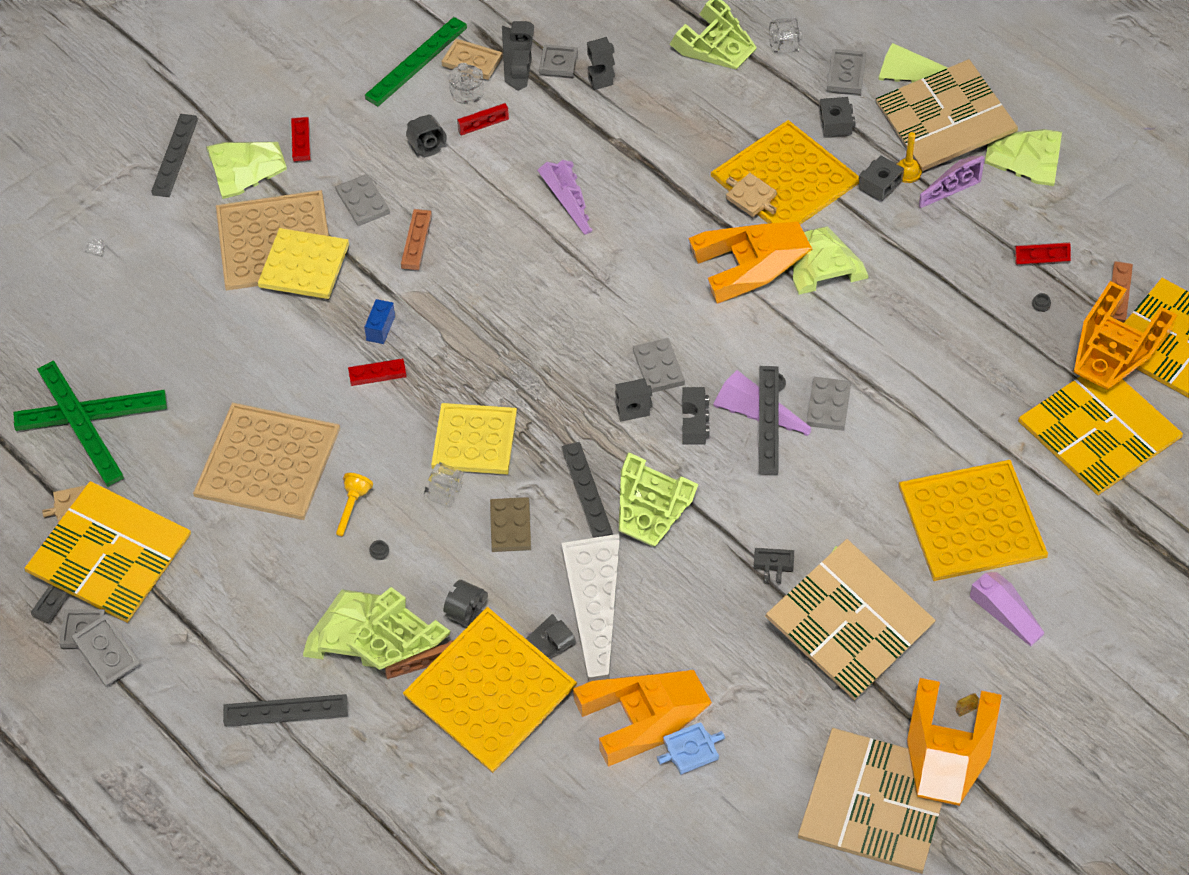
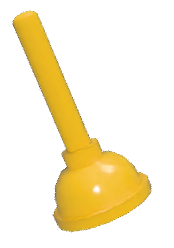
[897,132,922,183]
[336,473,373,537]

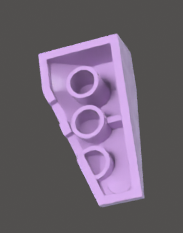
[919,156,985,208]
[970,572,1045,647]

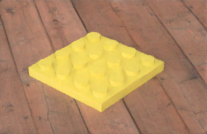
[258,228,349,299]
[431,403,517,474]

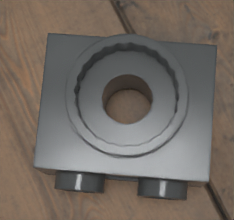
[819,97,856,136]
[858,155,904,201]
[615,378,653,422]

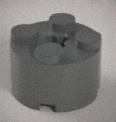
[406,114,447,157]
[443,579,488,626]

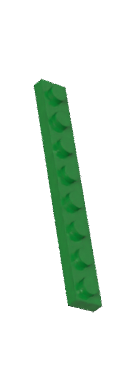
[365,17,467,107]
[37,360,124,487]
[13,389,167,431]

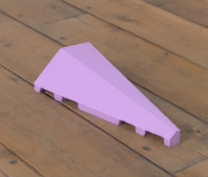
[537,160,593,235]
[713,370,811,436]

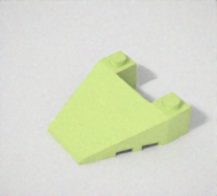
[670,0,757,69]

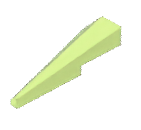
[879,43,948,83]

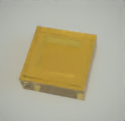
[955,693,979,717]

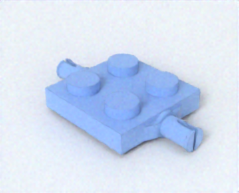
[657,722,725,774]

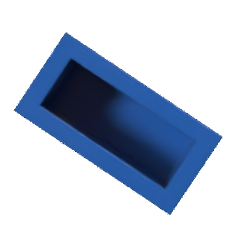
[364,299,395,344]

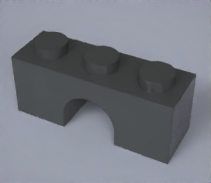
[587,37,615,90]
[682,387,710,445]

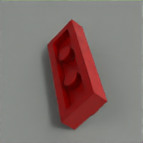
[457,103,509,136]
[291,117,311,162]
[1015,242,1071,264]
[348,358,407,386]

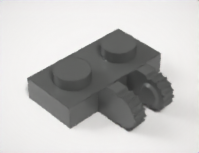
[754,548,794,583]

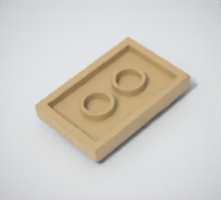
[441,39,503,80]

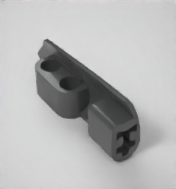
[502,21,534,91]
[525,614,576,659]

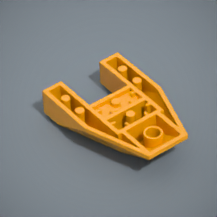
[688,221,812,304]
[1074,281,1177,390]
[573,670,712,767]
[907,678,1002,806]

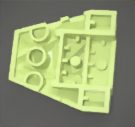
[985,129,1062,186]
[206,142,287,199]
[793,226,868,295]
[619,452,698,547]
[349,587,450,670]
[303,589,380,667]

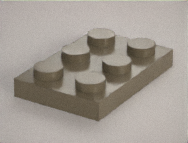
[490,497,531,552]

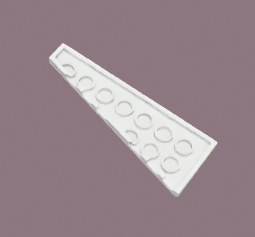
[561,534,620,682]

